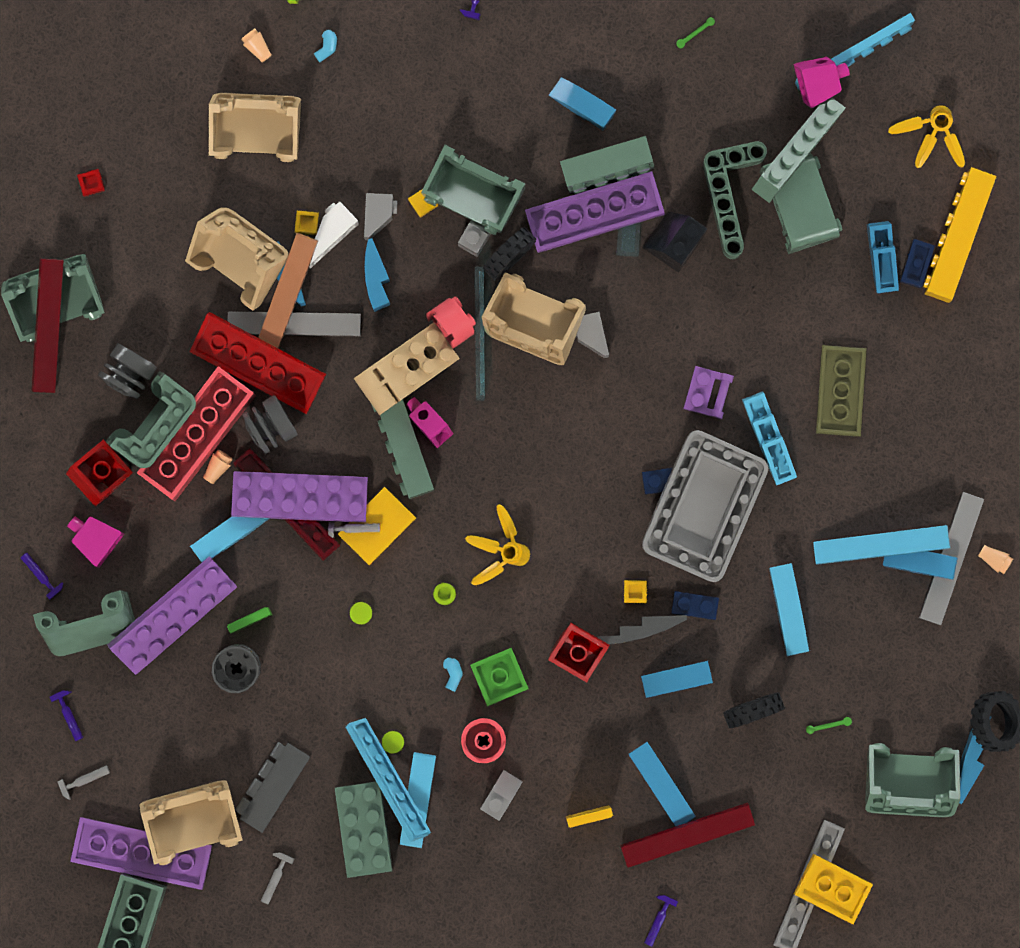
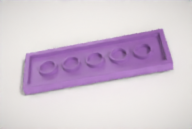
[525,171,665,253]
[231,471,368,522]
[107,556,237,675]
[70,817,213,890]

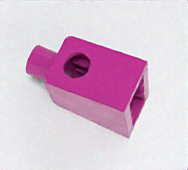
[794,57,850,108]
[406,397,453,448]
[67,516,124,568]

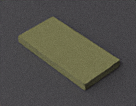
[816,345,866,437]

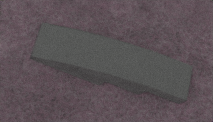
[597,615,687,645]

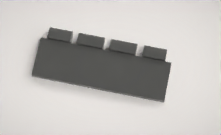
[235,742,310,833]

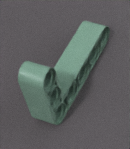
[703,141,767,259]

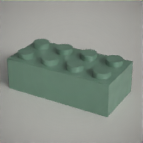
[560,136,654,194]
[335,781,393,878]
[98,873,167,948]

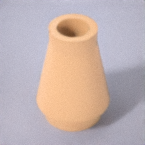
[241,29,272,62]
[203,450,233,484]
[978,545,1013,574]

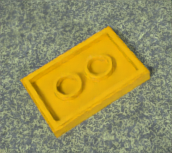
[338,487,416,566]
[566,805,613,828]
[794,854,873,925]

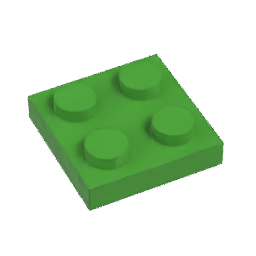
[470,648,528,706]

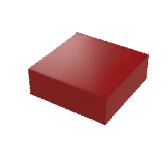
[77,169,105,197]

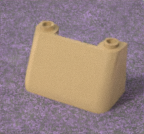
[209,93,301,162]
[185,208,288,310]
[482,272,586,365]
[139,780,242,865]

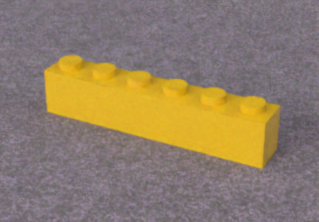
[923,167,996,303]

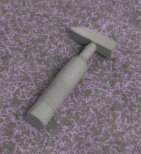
[328,522,380,538]
[57,765,110,800]
[261,852,295,904]

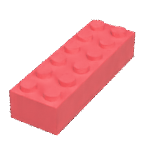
[137,366,256,501]

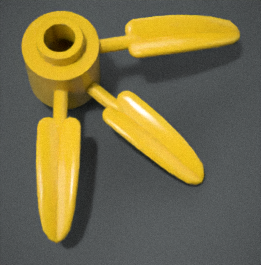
[888,106,965,168]
[465,505,530,585]

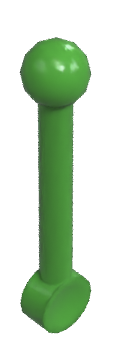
[676,17,715,48]
[806,717,852,734]

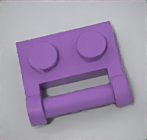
[684,366,734,419]

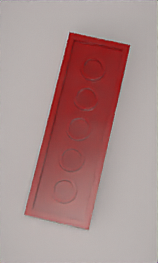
[189,312,327,414]

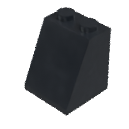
[643,211,707,273]

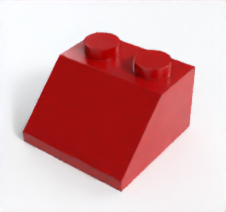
[66,439,133,507]
[548,623,610,683]

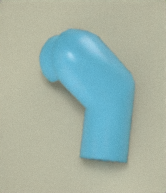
[314,30,337,63]
[443,658,463,692]

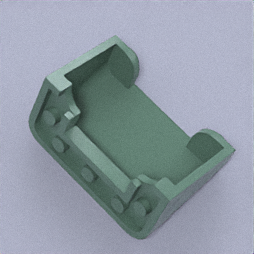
[421,145,525,235]
[760,153,842,254]
[1,254,105,342]
[105,371,196,468]
[33,590,135,656]
[865,743,960,817]

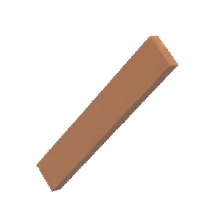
[258,233,318,349]

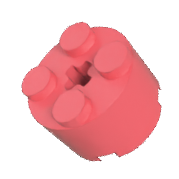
[426,297,476,349]
[461,718,506,763]

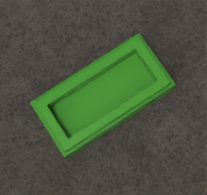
[227,607,272,634]

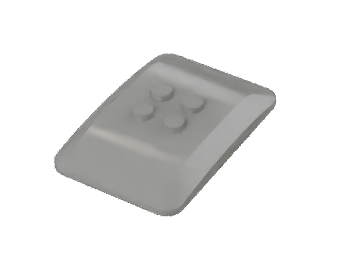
[642,430,768,582]

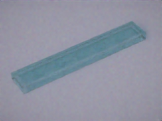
[475,267,485,402]

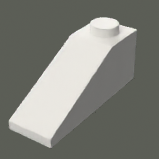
[309,202,359,269]

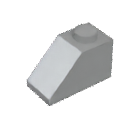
[364,193,398,241]
[458,220,491,257]
[576,312,609,358]
[480,770,523,821]

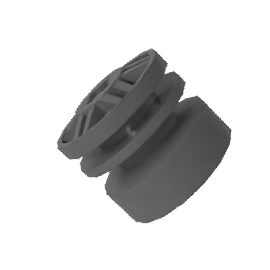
[98,343,158,400]
[242,395,298,454]
[212,644,261,693]

